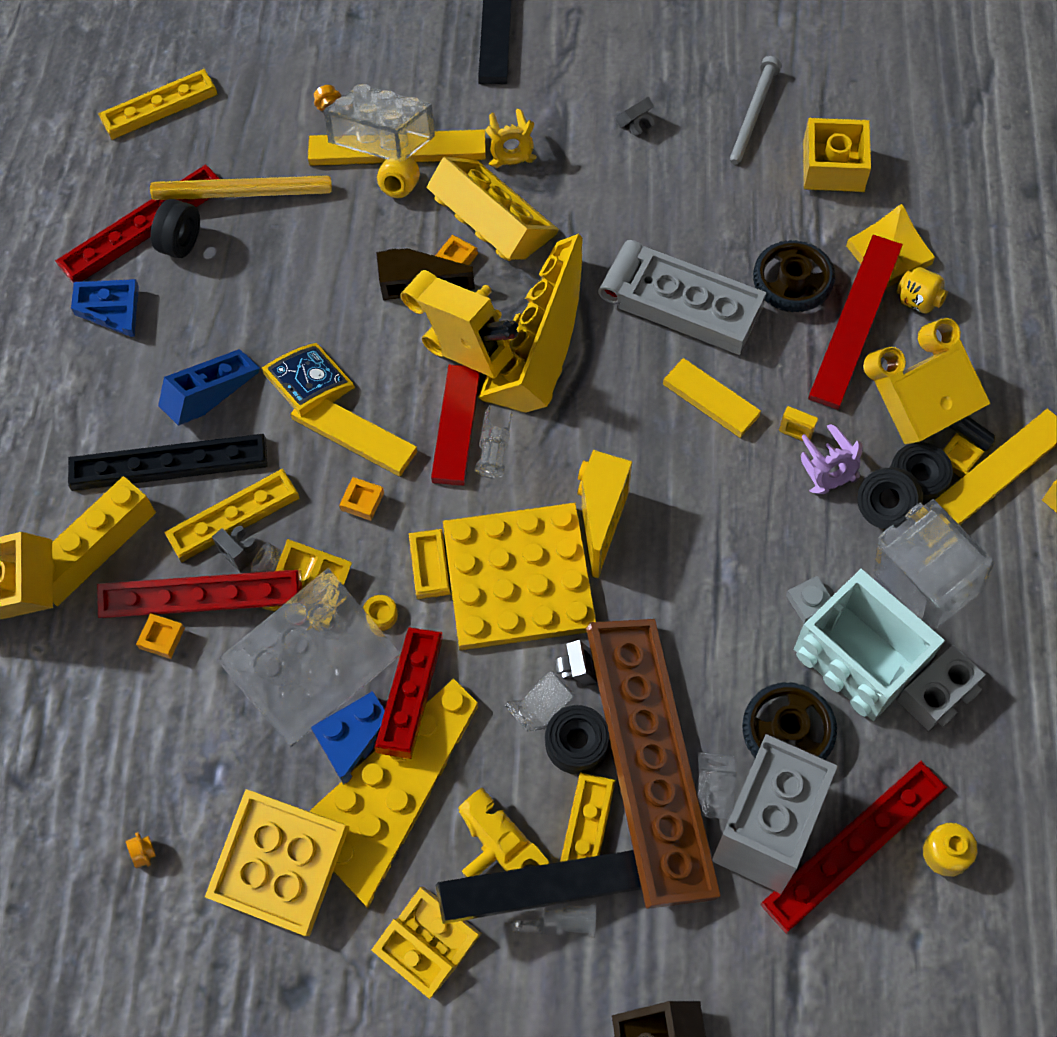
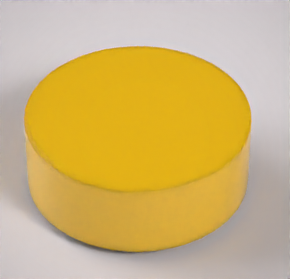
[362,595,398,631]

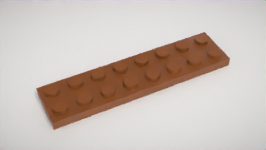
[586,619,721,909]

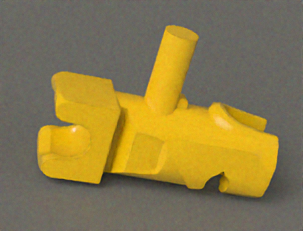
[458,788,550,877]

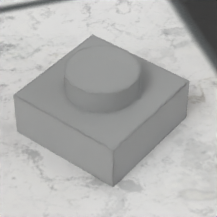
[786,576,831,623]

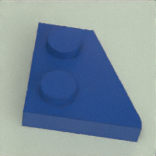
[71,279,139,337]
[311,691,385,785]

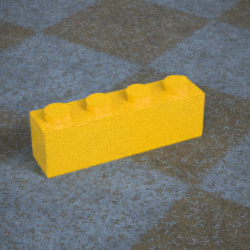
[52,476,156,607]

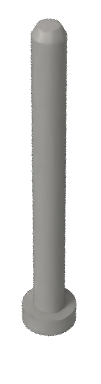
[730,56,782,165]

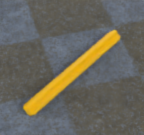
[150,175,332,200]

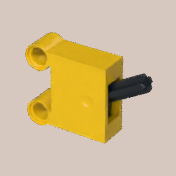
[400,270,519,379]
[863,318,996,451]

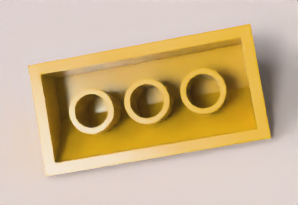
[426,157,559,261]

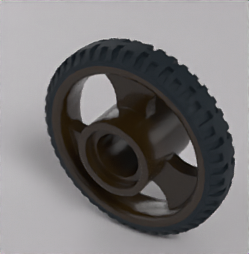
[753,240,835,312]
[742,682,837,760]

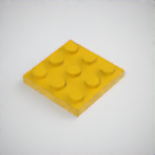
[205,789,350,936]

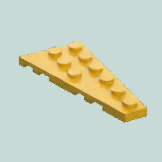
[309,679,478,909]

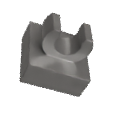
[615,96,655,136]
[212,526,257,572]
[554,640,597,686]

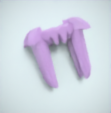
[801,424,863,495]

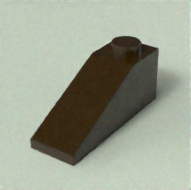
[376,248,475,300]

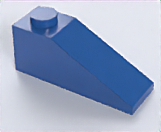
[158,349,260,426]

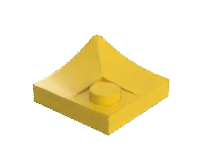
[846,204,935,288]
[263,539,352,628]

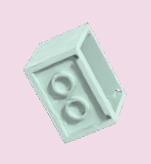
[793,569,945,721]

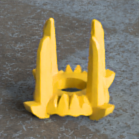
[485,108,537,168]

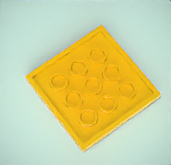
[443,503,596,651]

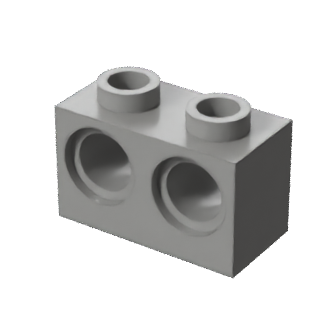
[897,645,986,732]

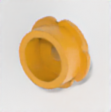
[314,85,341,112]
[126,832,156,869]

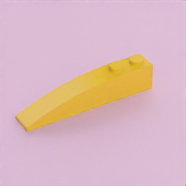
[478,234,582,413]

